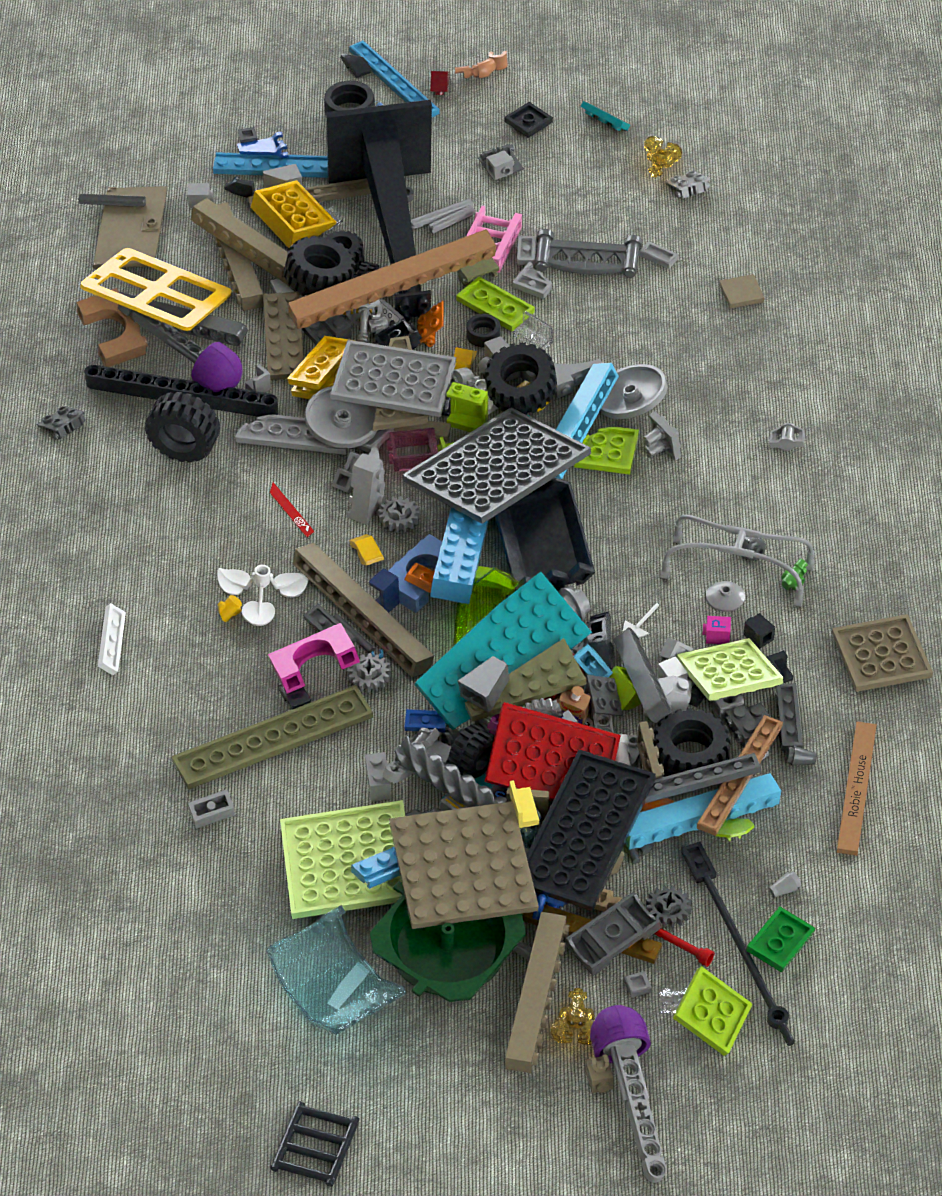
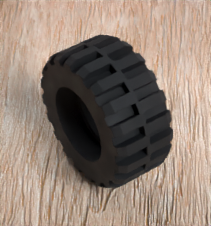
[284,236,355,296]
[485,343,557,415]
[145,392,221,463]
[653,708,731,777]

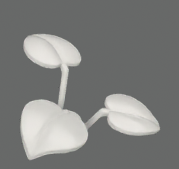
[218,565,309,626]

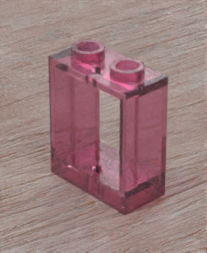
[386,428,438,472]

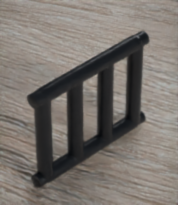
[270,1101,360,1187]

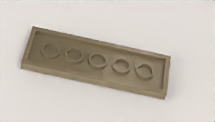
[263,292,304,380]

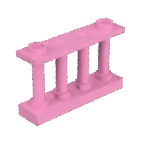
[467,206,522,273]

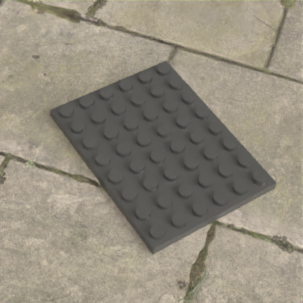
[402,408,591,524]

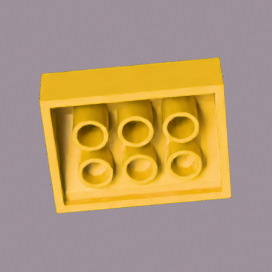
[251,180,336,248]

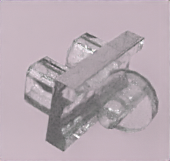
[659,987,688,1014]

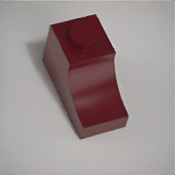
[430,71,450,95]

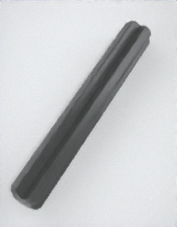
[78,194,146,207]

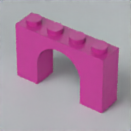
[268,623,360,694]

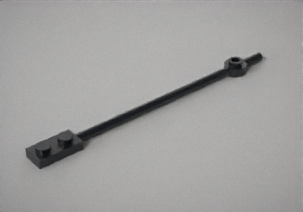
[681,841,795,1046]

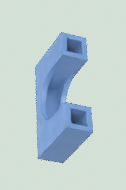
[388,534,442,613]

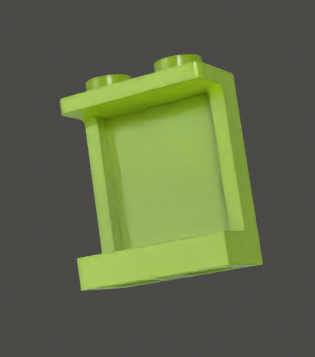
[447,382,488,432]

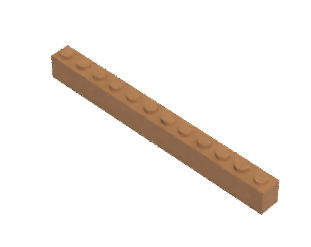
[288,229,496,330]

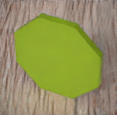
[716,818,755,841]

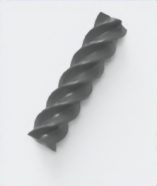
[395,735,508,808]

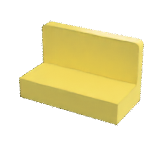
[509,780,539,828]

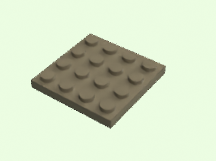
[832,614,933,692]

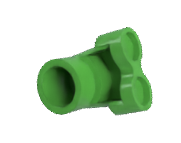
[781,558,808,591]

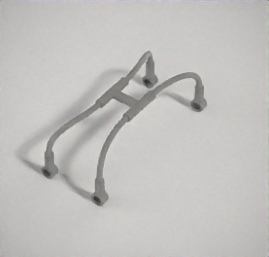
[660,515,815,607]

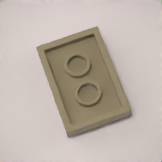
[636,721,664,779]

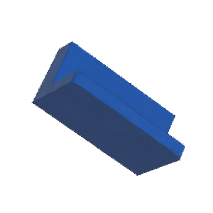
[405,709,447,733]

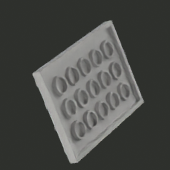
[331,340,456,417]

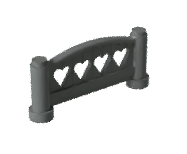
[535,229,642,278]

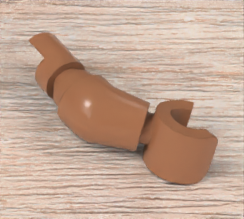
[455,51,508,79]

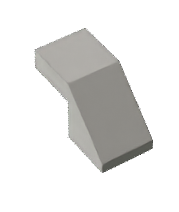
[332,451,361,493]

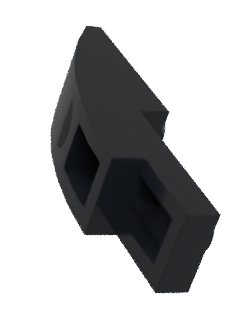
[587,611,613,671]

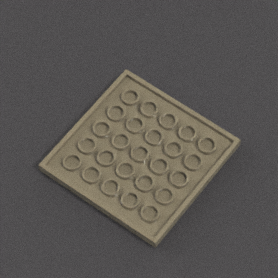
[389,801,539,929]

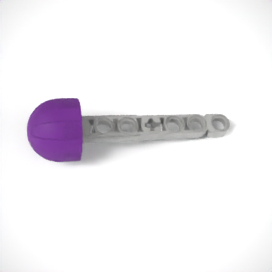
[590,1005,667,1183]

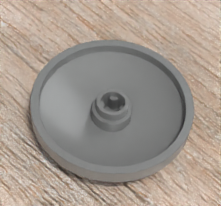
[600,364,668,419]
[305,386,378,448]

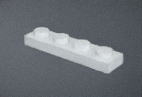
[98,603,126,675]

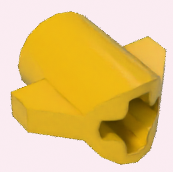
[217,595,242,622]

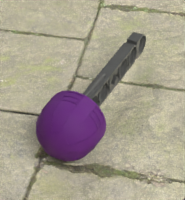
[118,305,243,392]

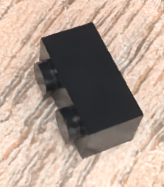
[689,684,705,707]

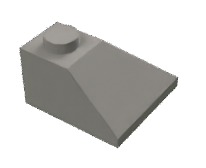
[643,676,692,719]

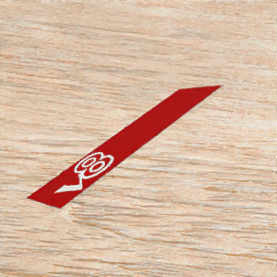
[270,482,315,537]

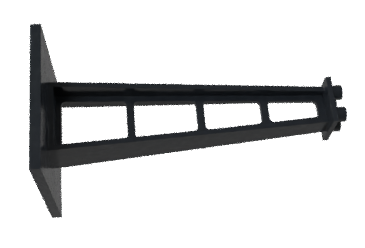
[326,99,432,322]

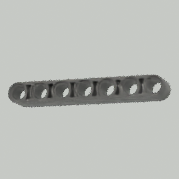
[613,627,672,723]

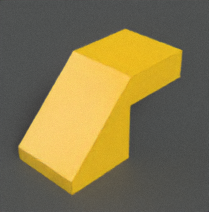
[454,347,477,369]
[349,534,384,566]

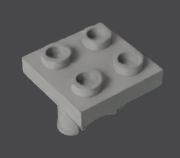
[643,411,681,460]

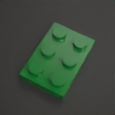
[746,906,816,973]

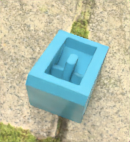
[574,644,613,677]

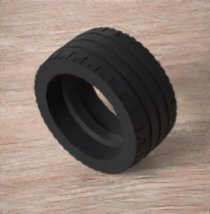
[324,80,375,117]

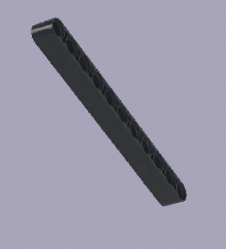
[84,365,279,417]

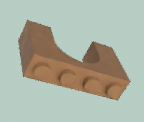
[76,288,148,367]

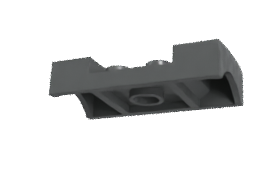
[566,891,661,976]

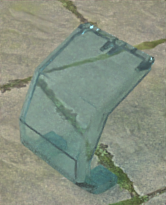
[266,905,406,1035]

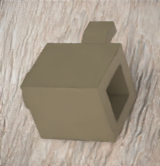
[585,1054,614,1093]

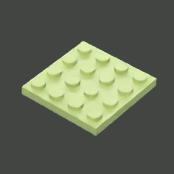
[677,638,783,701]

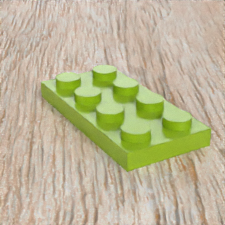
[456,276,535,332]

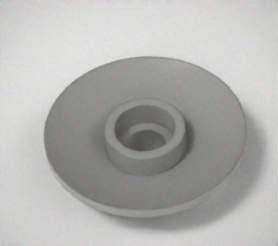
[706,581,745,612]

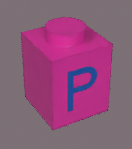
[702,616,731,644]

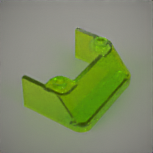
[453,567,519,646]

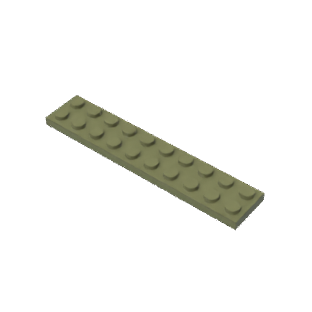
[172,685,373,790]

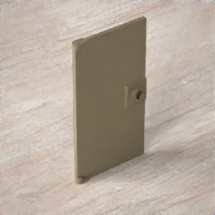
[92,186,168,269]

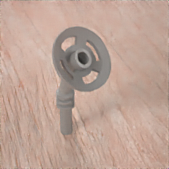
[346,299,382,343]

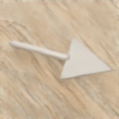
[623,603,659,638]

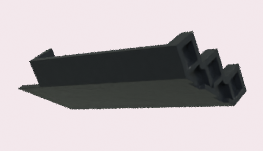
[495,477,595,591]

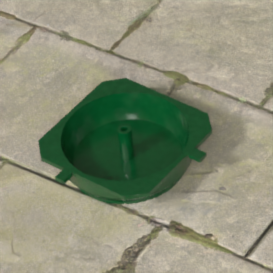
[370,881,526,1002]

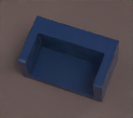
[369,568,400,613]

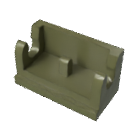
[458,258,499,287]

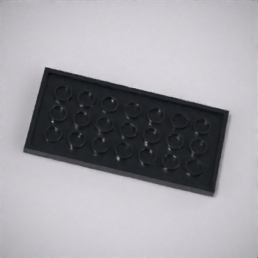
[526,750,656,911]

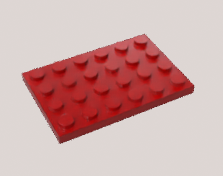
[485,702,621,801]

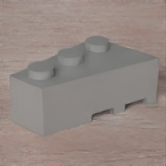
[347,453,386,525]

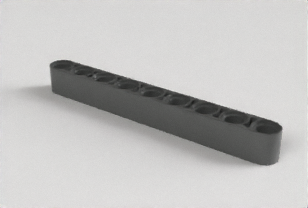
[109,289,248,346]

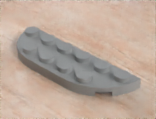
[235,415,346,455]

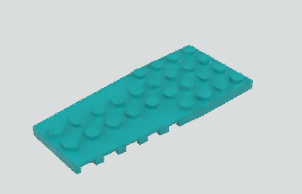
[414,572,592,730]

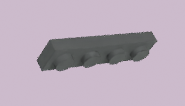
[776,683,803,751]

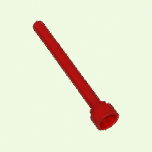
[654,928,715,967]

